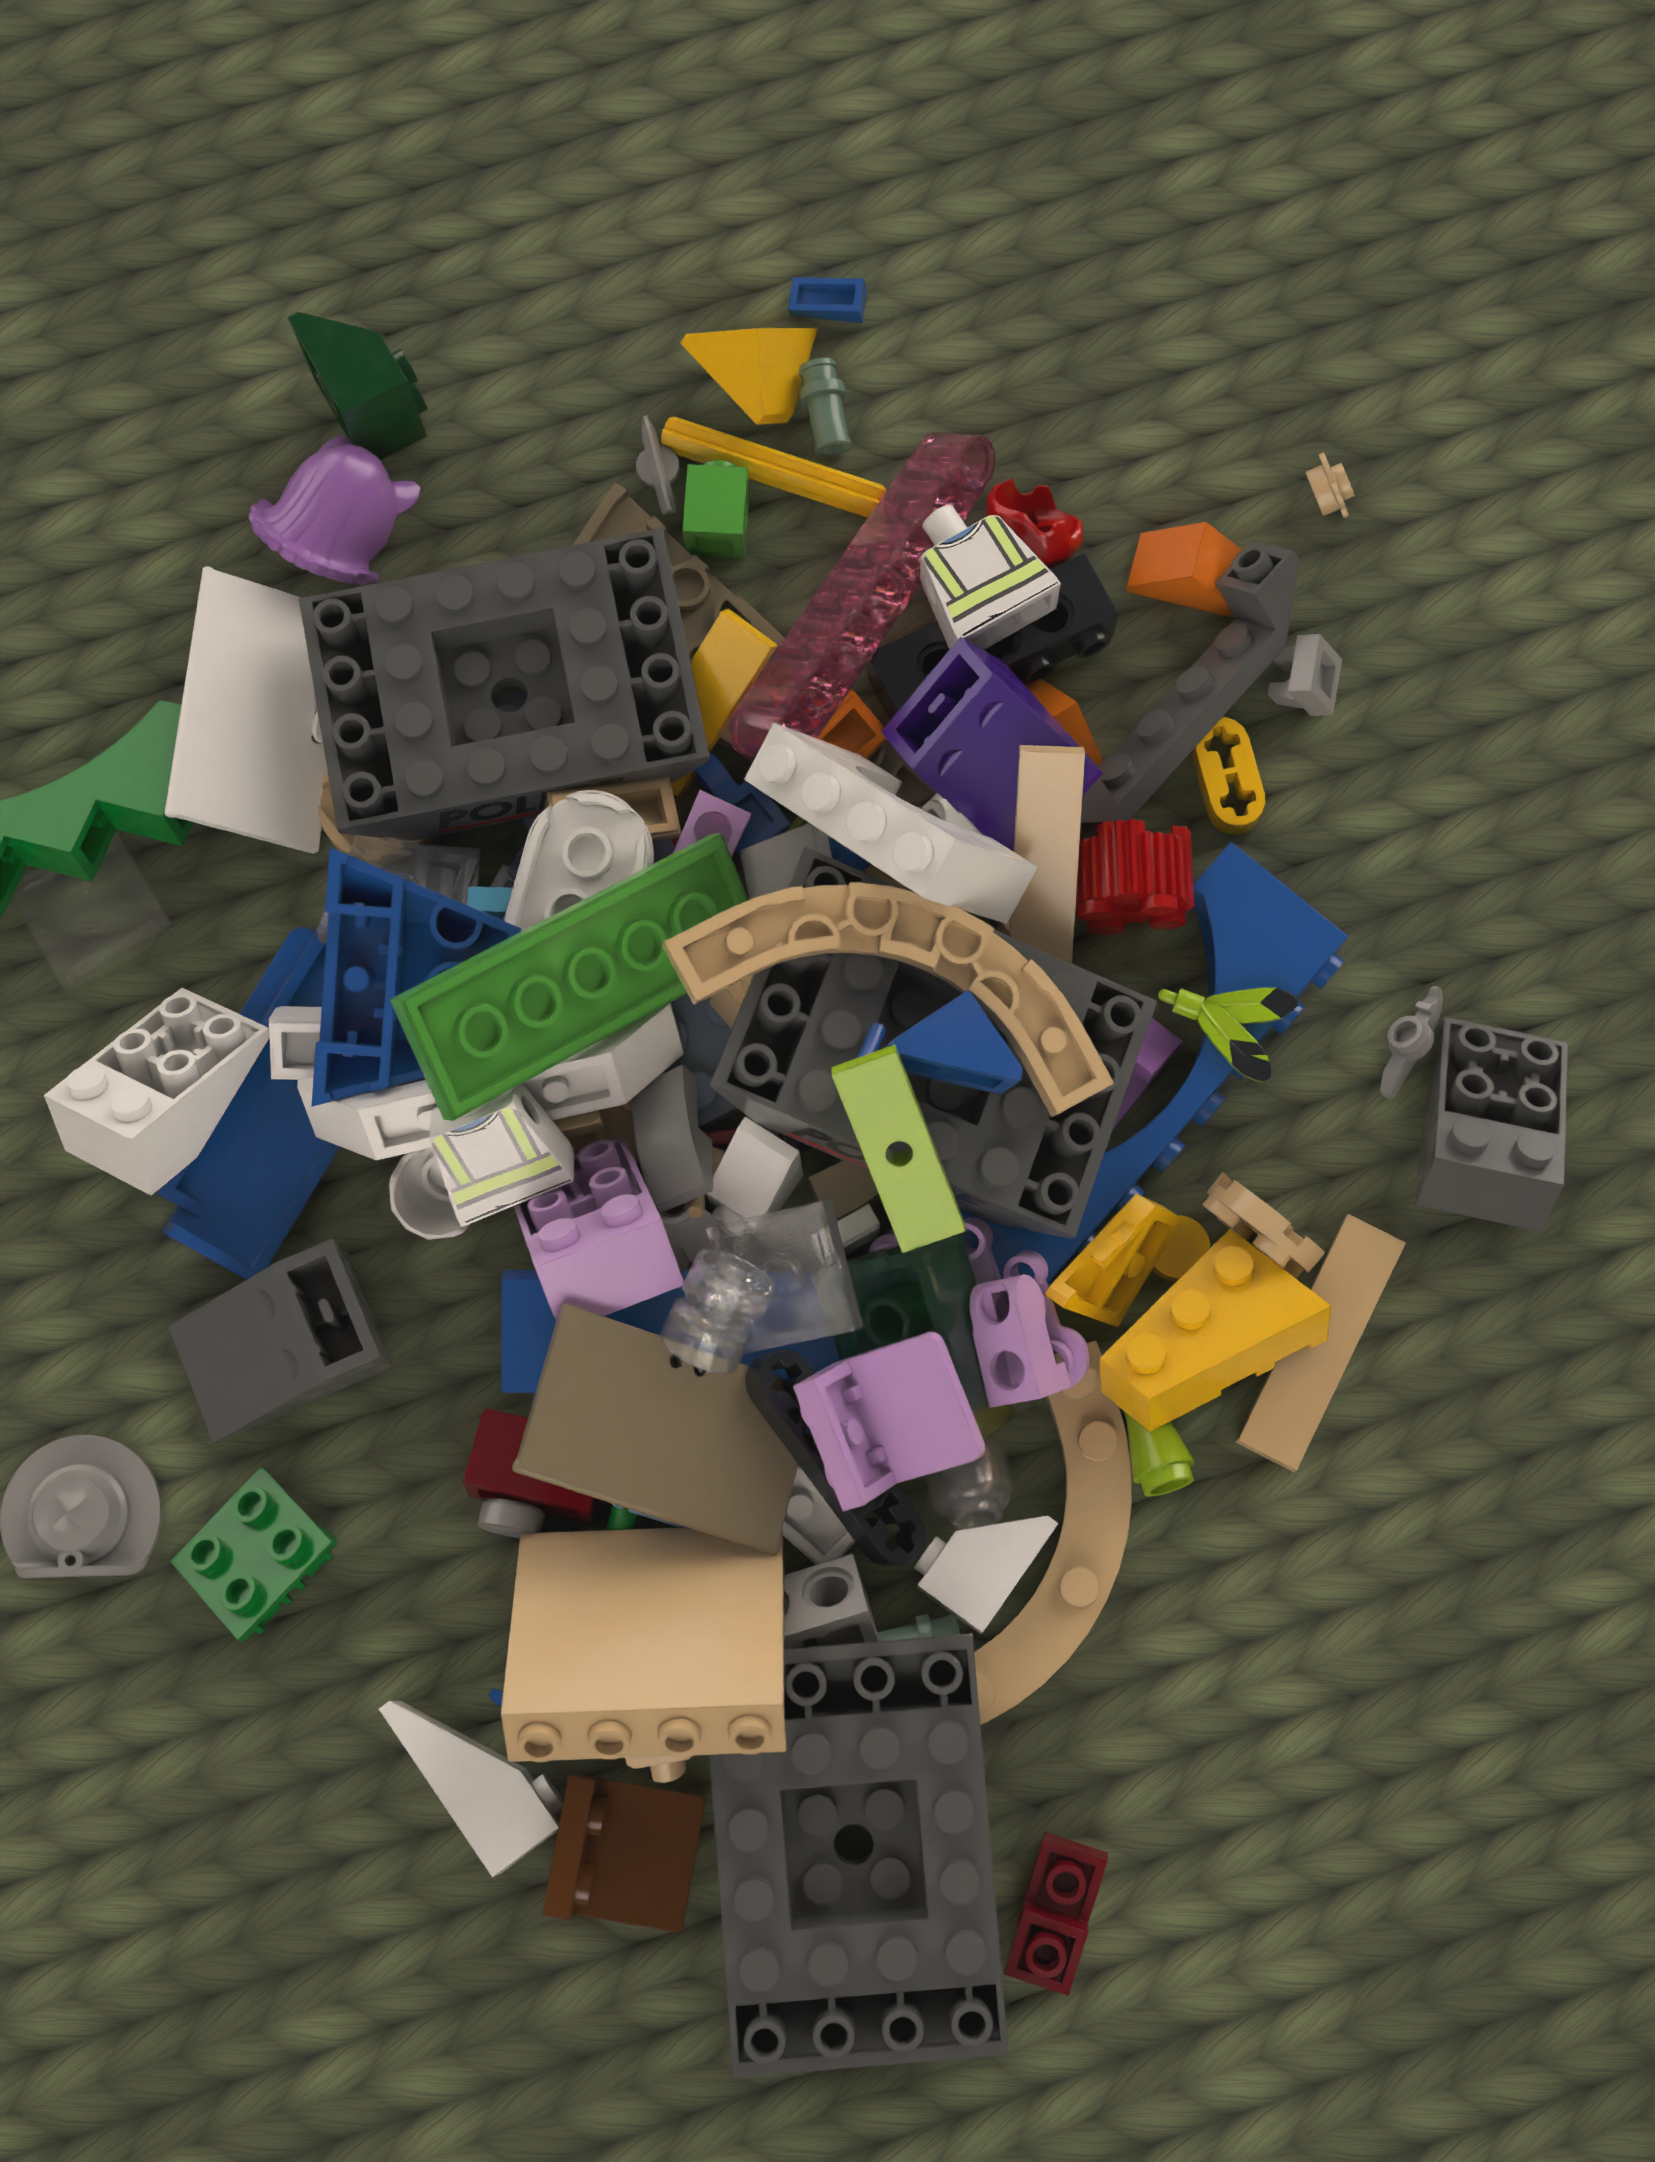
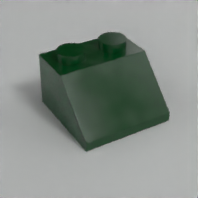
[287,312,428,460]

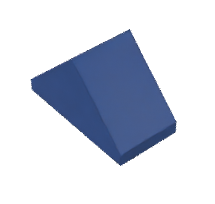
[883,990,1023,1094]

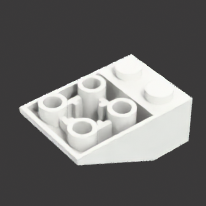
[44,988,269,1195]

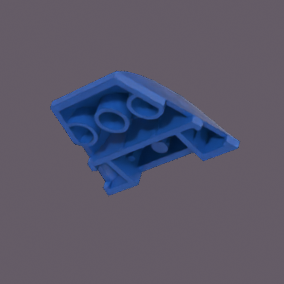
[311,847,522,1107]

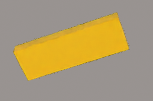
[671,609,778,796]

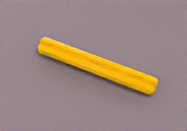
[661,417,886,519]

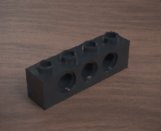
[867,553,1119,720]

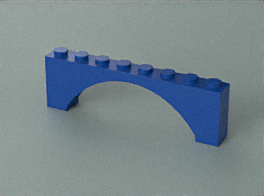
[929,842,1348,1287]

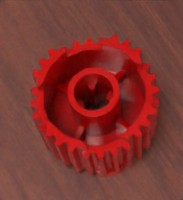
[1075,819,1194,935]

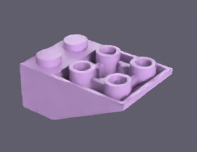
[514,1137,685,1321]

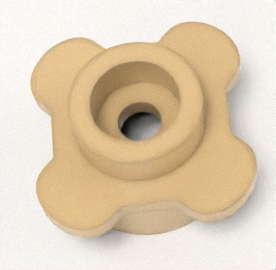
[1306,452,1355,518]

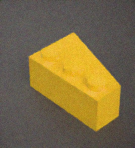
[1099,1228,1332,1432]

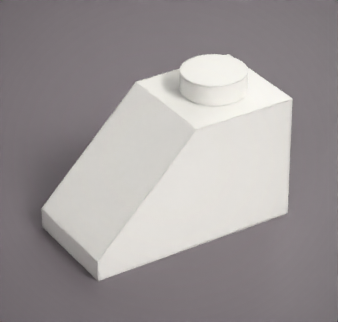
[706,1116,803,1237]
[914,1516,1058,1634]

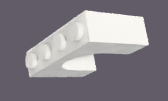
[744,723,1038,924]

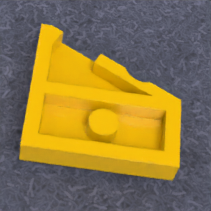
[1044,1193,1182,1327]

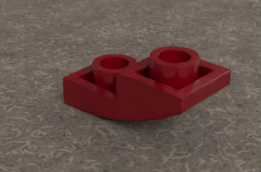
[1004,1831,1108,1996]

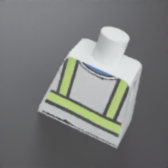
[920,505,1061,650]
[429,1083,574,1227]

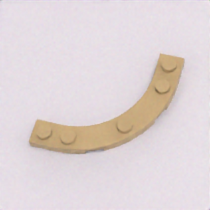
[662,882,1114,1117]
[974,1340,1132,1725]

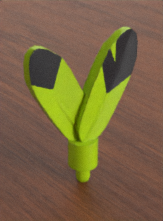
[1158,988,1298,1082]

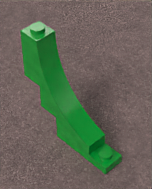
[0,700,194,918]

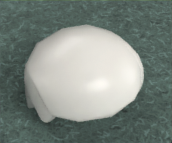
[389,1148,470,1240]

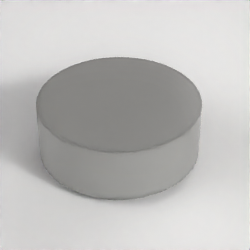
[477,1498,546,1538]

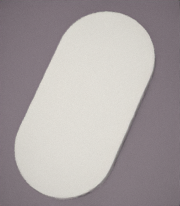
[504,790,654,932]

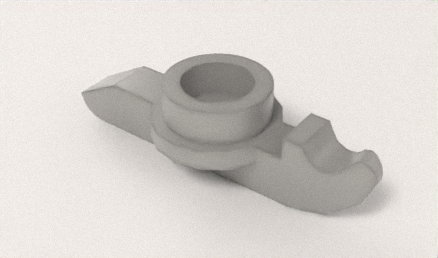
[636,415,679,516]
[1380,986,1443,1100]

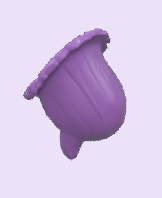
[249,435,421,585]

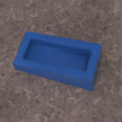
[788,277,867,323]

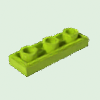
[831,1045,966,1253]

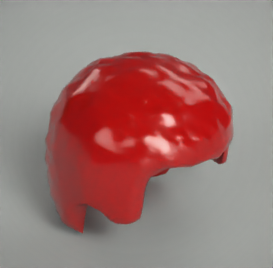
[986,478,1084,569]

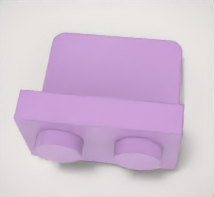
[793,1332,985,1511]

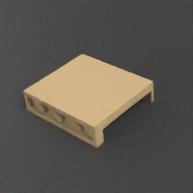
[501,1527,786,1762]

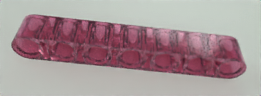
[729,432,996,757]

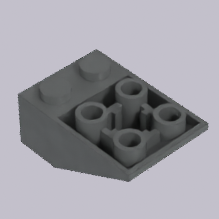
[1415,1017,1568,1232]
[168,1238,394,1444]

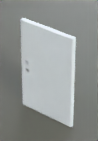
[165,567,328,854]

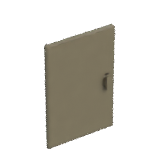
[512,1303,808,1555]

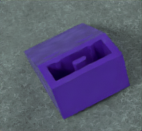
[881,637,1103,852]

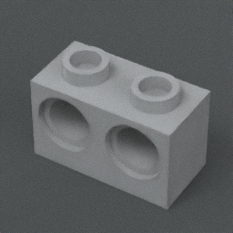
[784,1554,879,1649]

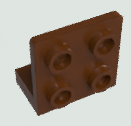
[542,1774,706,1933]

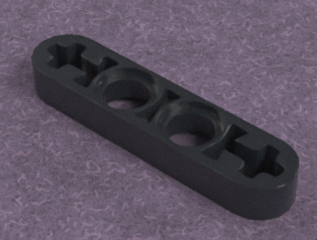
[745,1350,926,1566]

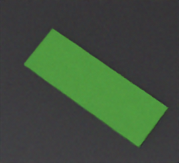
[390,833,749,1121]

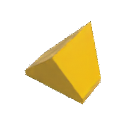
[680,328,818,425]

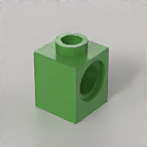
[682,460,750,559]

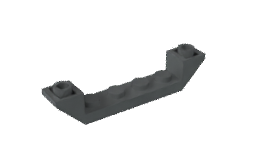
[1081,541,1299,823]

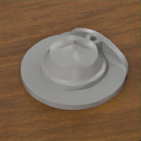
[0,1435,163,1579]

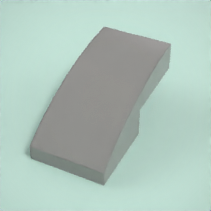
[631,1065,713,1213]

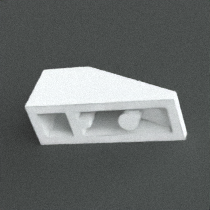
[379,1701,564,1877]

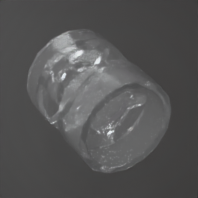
[659,1249,776,1374]

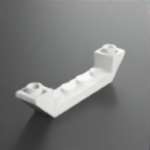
[297,1002,684,1160]

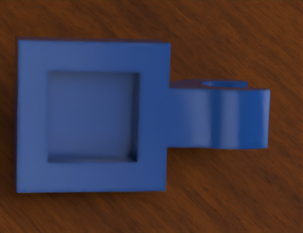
[694,753,791,857]

